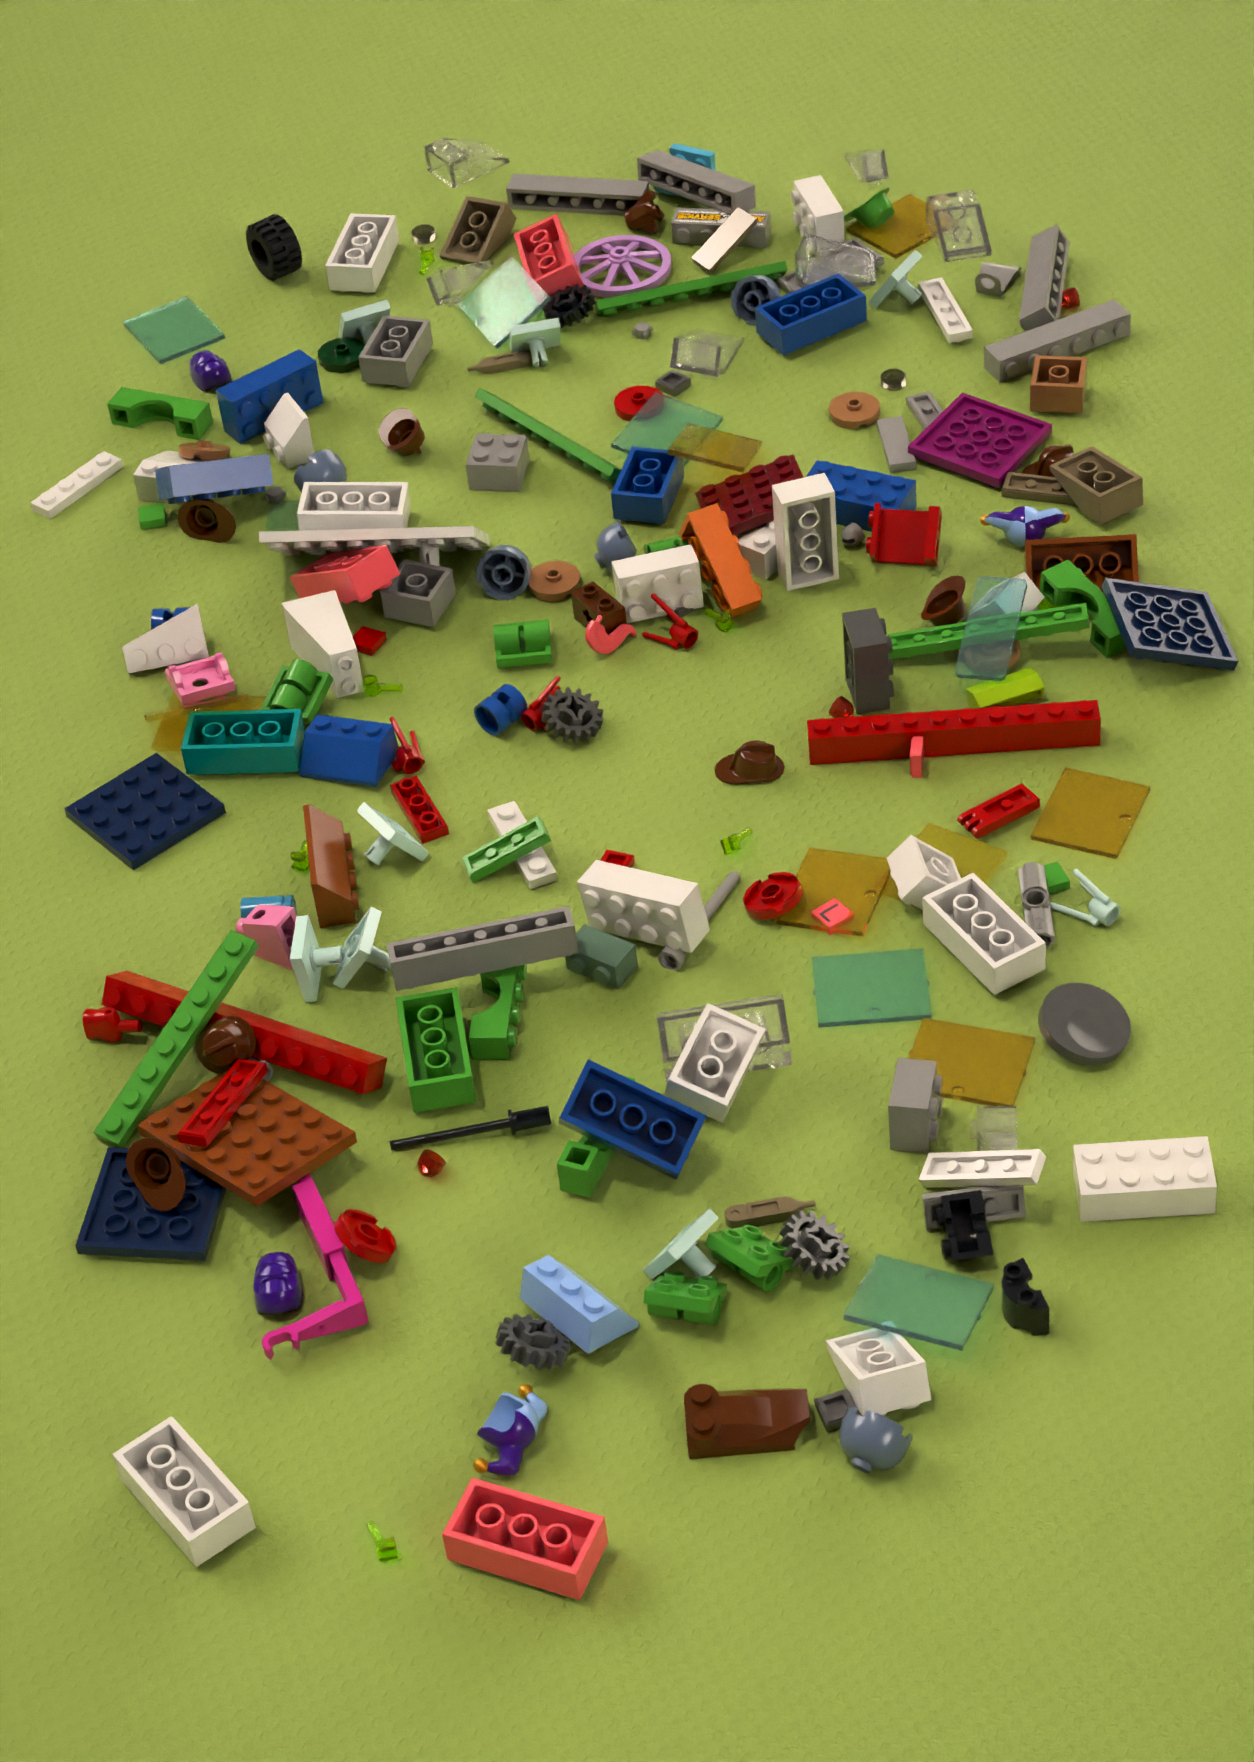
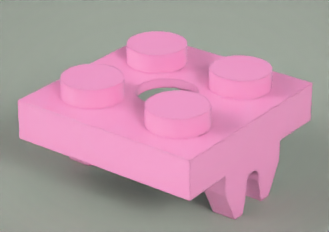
[165,652,235,705]

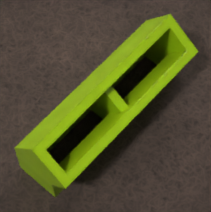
[966,668,1045,708]

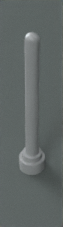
[658,871,740,971]

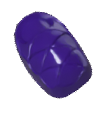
[189,350,233,392]
[254,1252,303,1314]

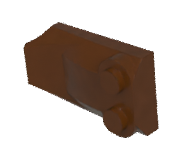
[684,1384,810,1459]

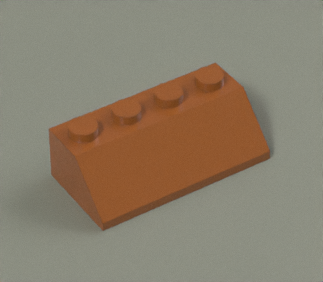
[1024,534,1139,592]
[303,804,360,928]

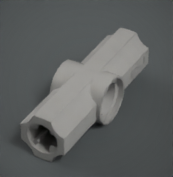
[1018,862,1055,949]

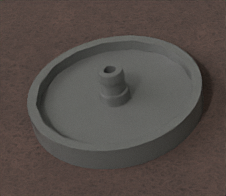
[1038,983,1131,1065]

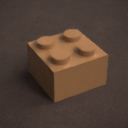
[1030,355,1087,414]

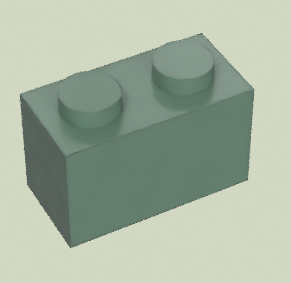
[565,924,638,989]

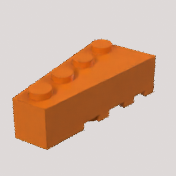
[678,503,762,620]

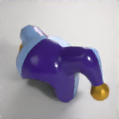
[980,506,1070,548]
[473,1384,547,1476]

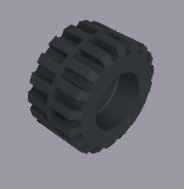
[246,214,302,281]

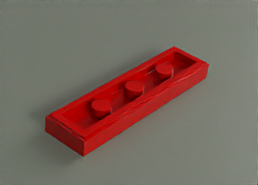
[177,1059,268,1147]

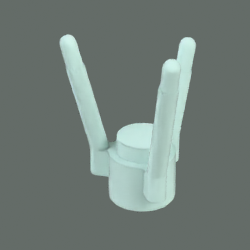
[1050,869,1121,927]

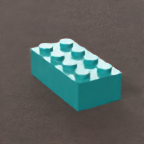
[181,709,305,775]

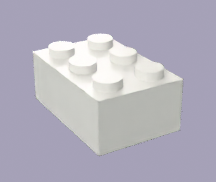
[791,175,845,257]
[611,544,704,624]

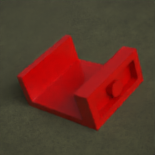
[866,503,942,566]

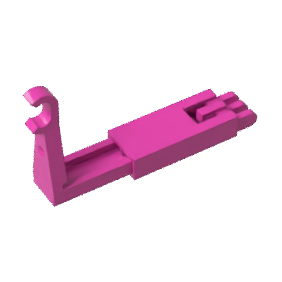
[262,1174,369,1360]

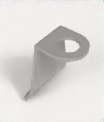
[975,262,1021,296]

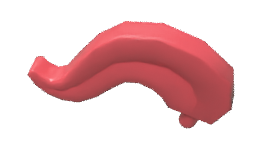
[585,615,637,654]

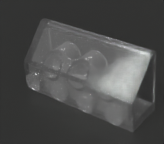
[656,994,792,1084]

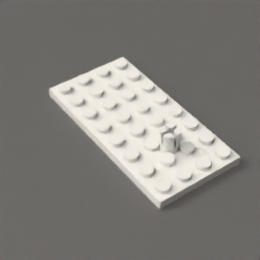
[259,526,490,566]

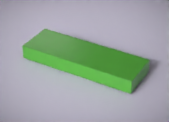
[462,816,552,883]

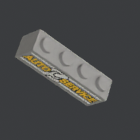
[671,208,771,248]

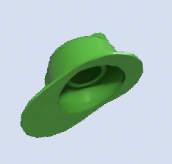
[844,187,895,228]

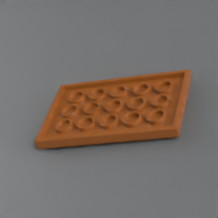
[137,1067,357,1207]

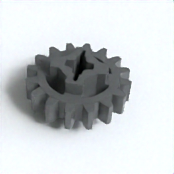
[541,687,603,744]
[779,1210,850,1280]
[496,1314,571,1370]

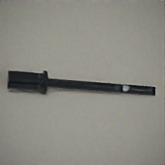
[389,1106,552,1150]

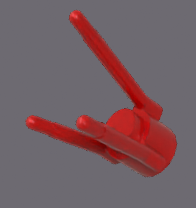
[642,593,698,650]
[521,676,561,732]
[389,717,425,774]

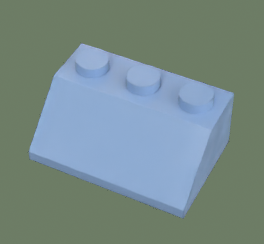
[520,1255,639,1354]

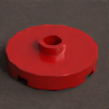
[614,385,665,422]
[743,872,803,920]
[334,1209,397,1264]

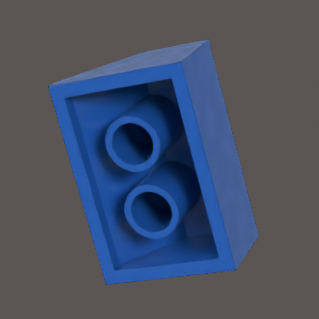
[299,715,399,787]

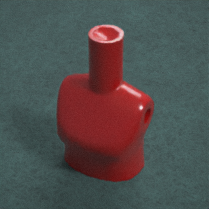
[82,1006,142,1043]

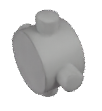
[632,322,653,339]
[264,487,287,504]

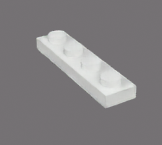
[918,277,973,343]
[30,451,123,519]
[488,801,558,890]
[919,1149,1046,1188]

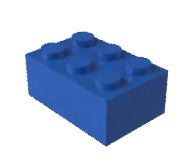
[611,447,684,524]

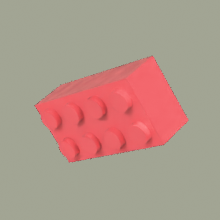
[514,214,584,307]
[289,545,400,604]
[442,1478,608,1600]

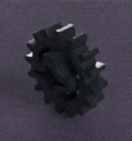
[542,284,596,328]

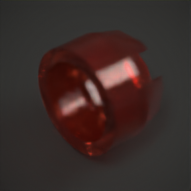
[1061,287,1080,308]
[829,696,854,718]
[417,1149,446,1177]

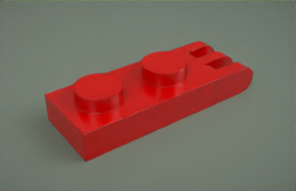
[957,783,1040,839]

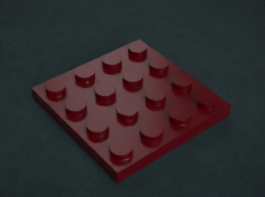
[695,454,804,535]

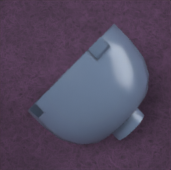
[731,275,781,325]
[294,449,347,492]
[594,521,637,574]
[476,545,531,601]
[839,1407,913,1474]

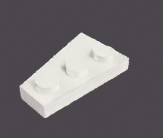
[122,603,209,674]

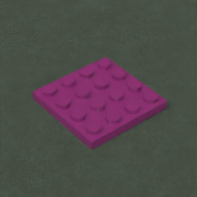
[908,393,1052,488]

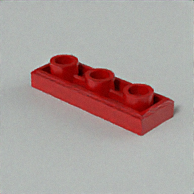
[390,776,449,844]

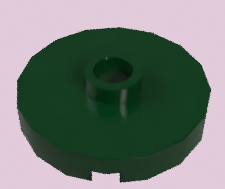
[318,337,365,373]

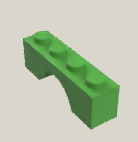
[107,387,213,440]
[1039,560,1127,658]
[469,964,527,1060]
[557,1075,635,1198]

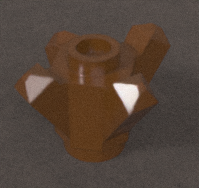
[624,190,664,234]

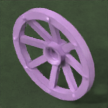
[575,235,672,298]

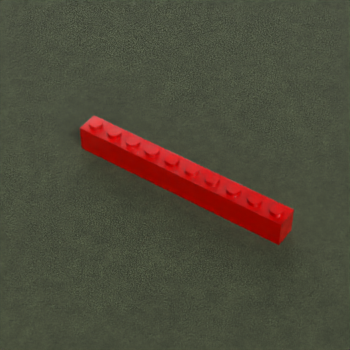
[807,700,1101,765]
[101,971,387,1094]

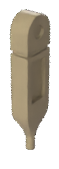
[467,350,533,374]
[725,1197,816,1229]

